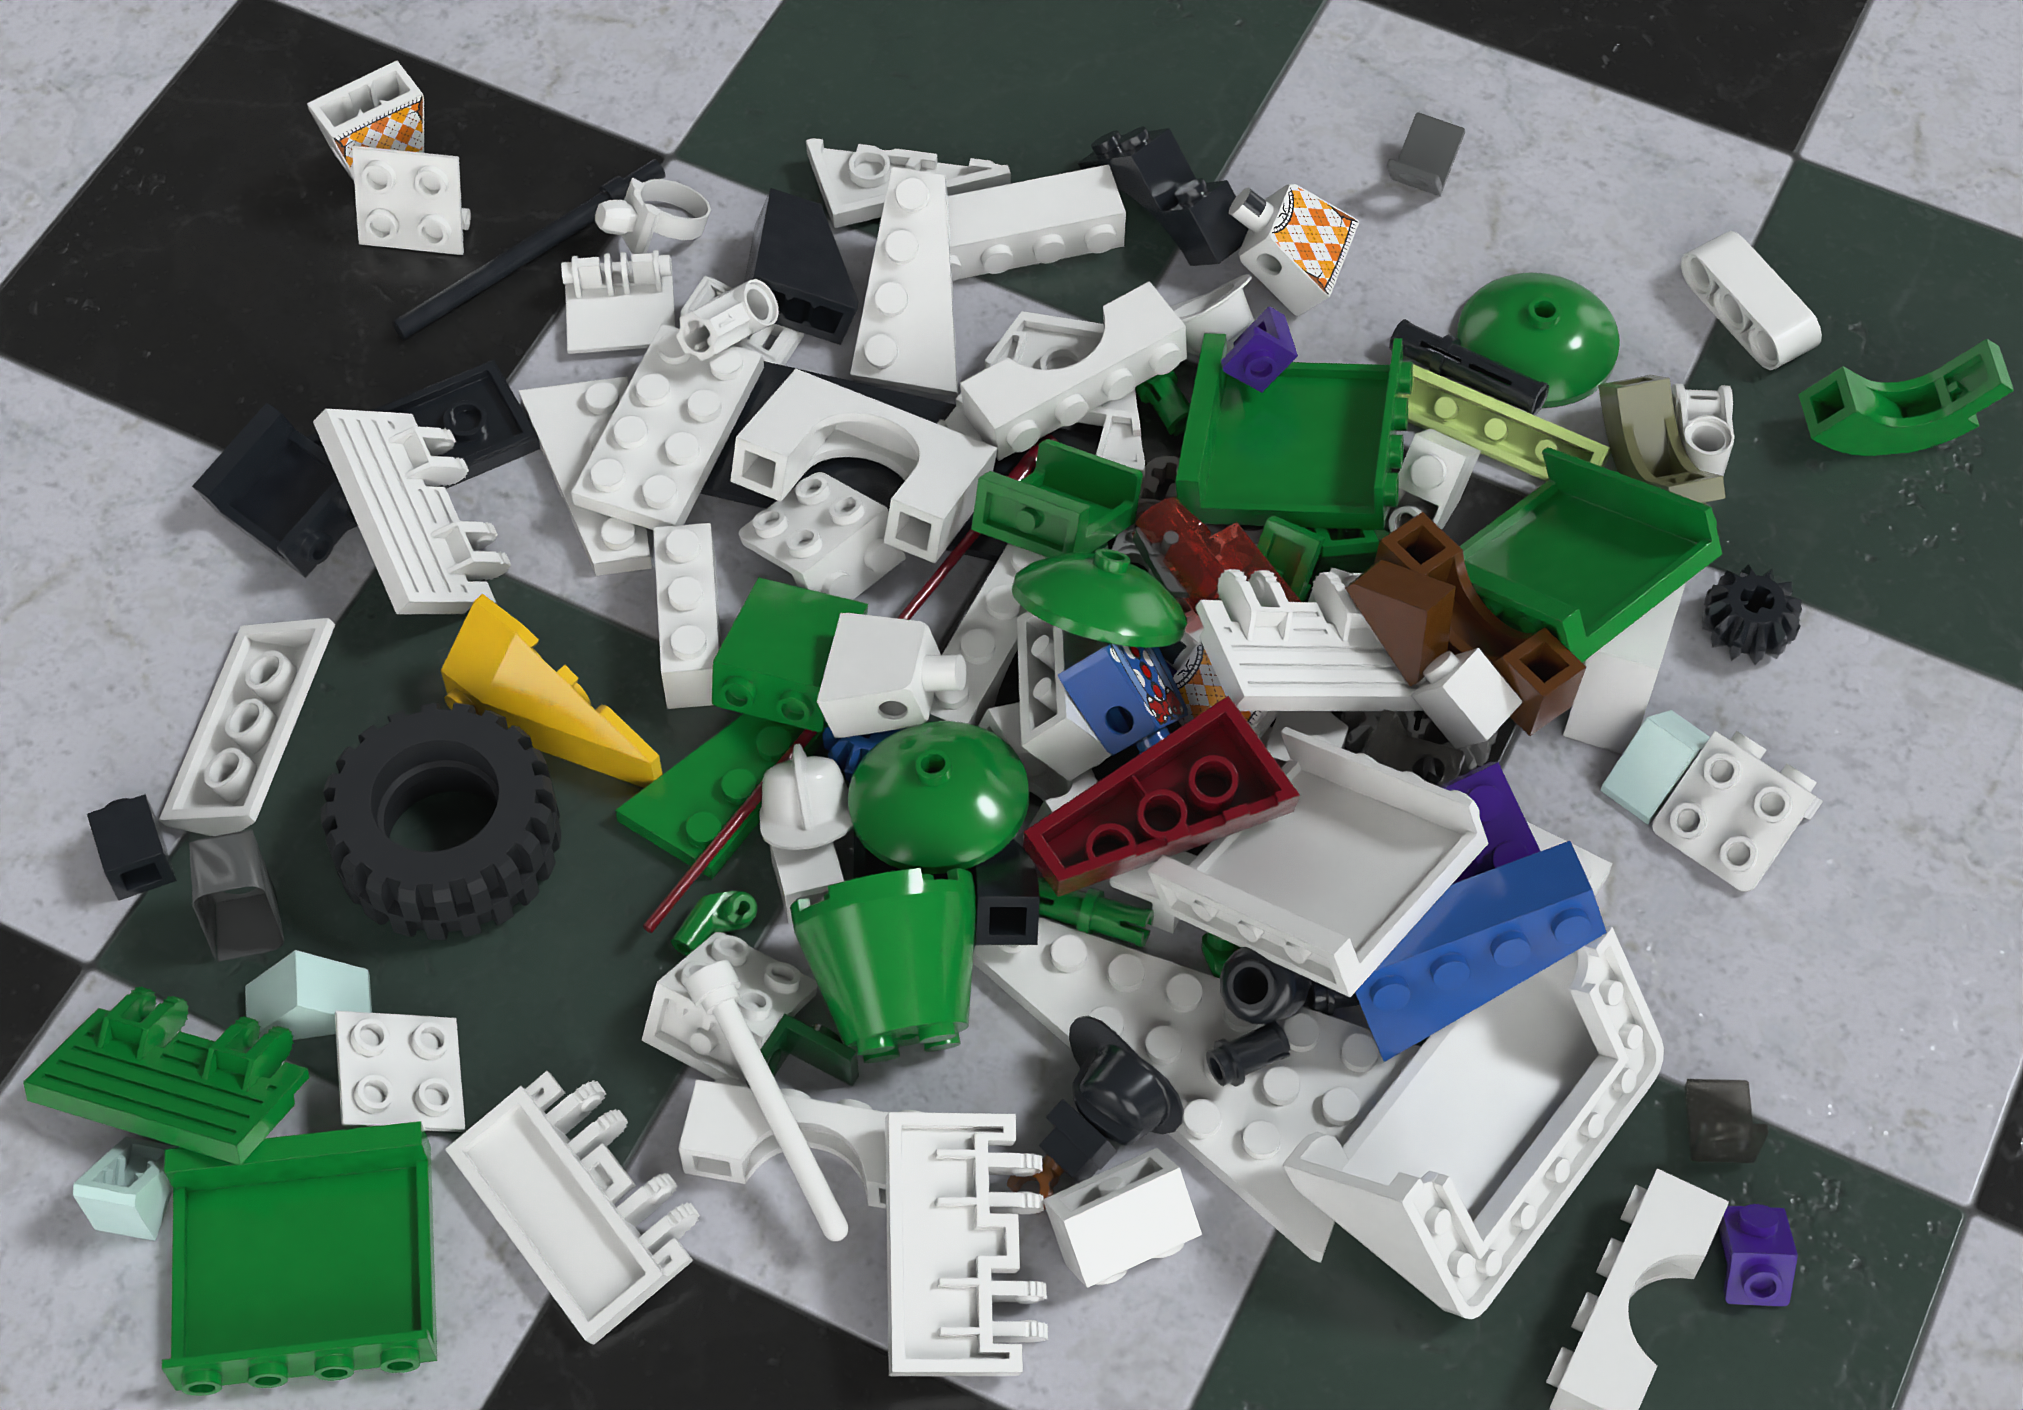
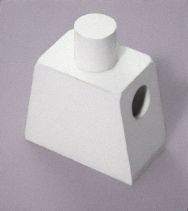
[817,613,967,738]

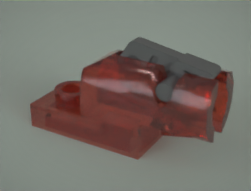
[1132,497,1301,616]

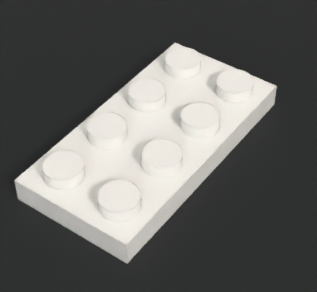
[571,323,764,530]

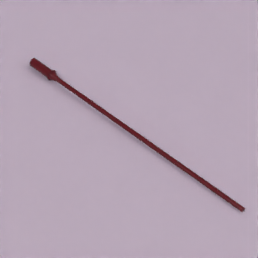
[643,434,1058,933]

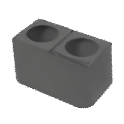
[189,829,284,962]

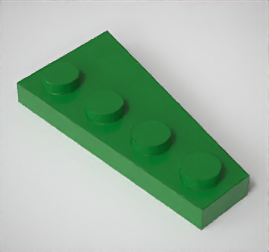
[615,714,829,880]

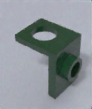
[746,1014,859,1089]

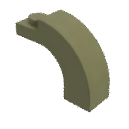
[1598,374,1726,505]

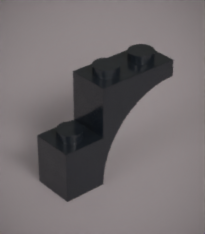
[1078,126,1249,266]

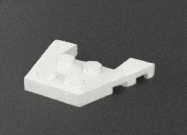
[937,311,1146,483]

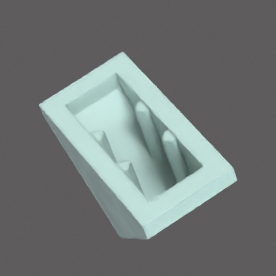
[1600,710,1710,825]
[245,950,372,1040]
[73,1137,181,1241]

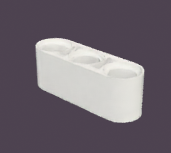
[1681,231,1822,370]

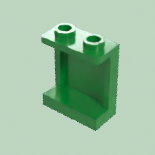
[971,439,1143,558]
[712,577,868,732]

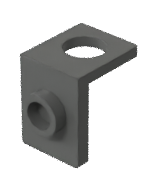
[1386,112,1465,197]

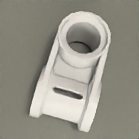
[1671,384,1735,476]

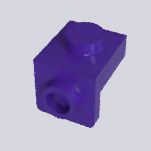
[1221,306,1298,393]
[1718,1204,1798,1306]

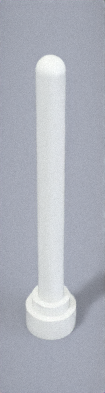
[684,960,849,1241]

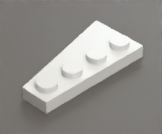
[850,166,959,397]
[518,376,652,576]

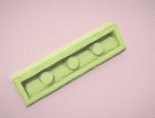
[1401,364,1611,482]

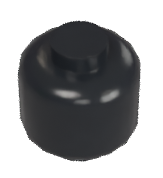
[1220,947,1310,1024]

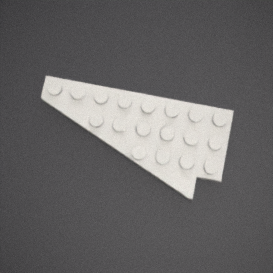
[973,917,1421,1263]

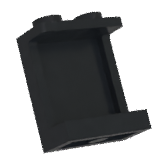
[192,403,356,578]

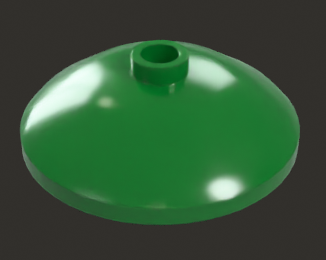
[1456,272,1620,408]
[1012,549,1187,648]
[848,721,1029,874]

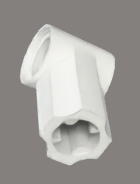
[676,279,779,361]

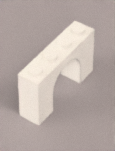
[730,369,997,563]

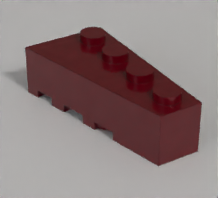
[1023,696,1300,897]

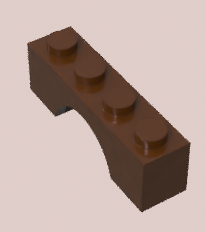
[1374,512,1586,736]

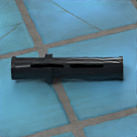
[1389,319,1549,416]

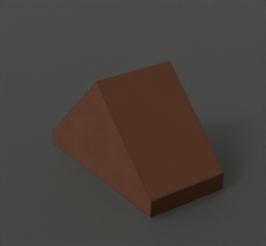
[1345,559,1456,686]

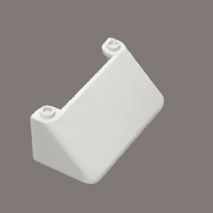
[1282,925,1664,1319]

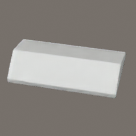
[159,618,335,836]

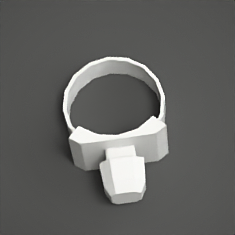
[595,178,711,254]

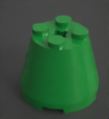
[790,868,977,1063]

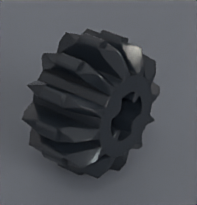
[1702,564,1802,665]

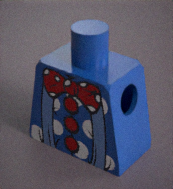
[1057,644,1188,756]

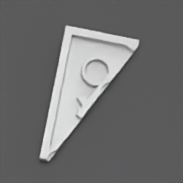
[806,138,1011,228]

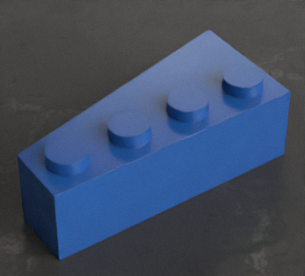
[1355,841,1607,1062]

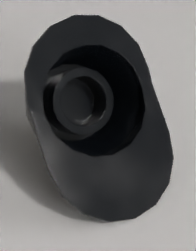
[1069,1016,1184,1146]

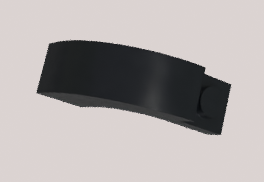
[853,831,1040,945]

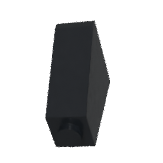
[744,188,859,345]

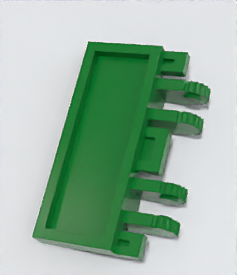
[23,987,309,1165]

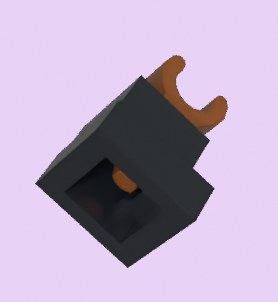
[1007,1099,1117,1214]

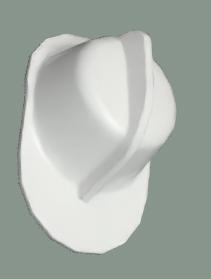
[1171,274,1255,357]
[759,744,853,850]

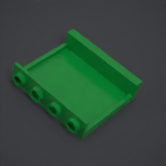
[1175,333,1413,530]
[1459,447,1722,663]
[162,1121,437,1396]

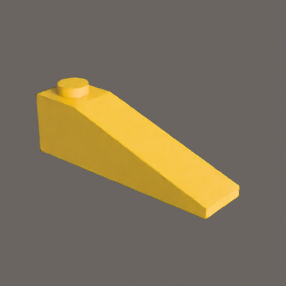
[441,594,663,788]

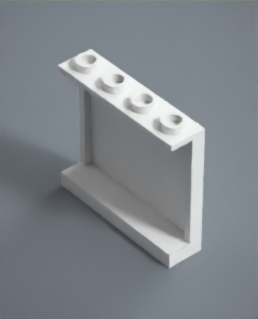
[1148,727,1489,997]

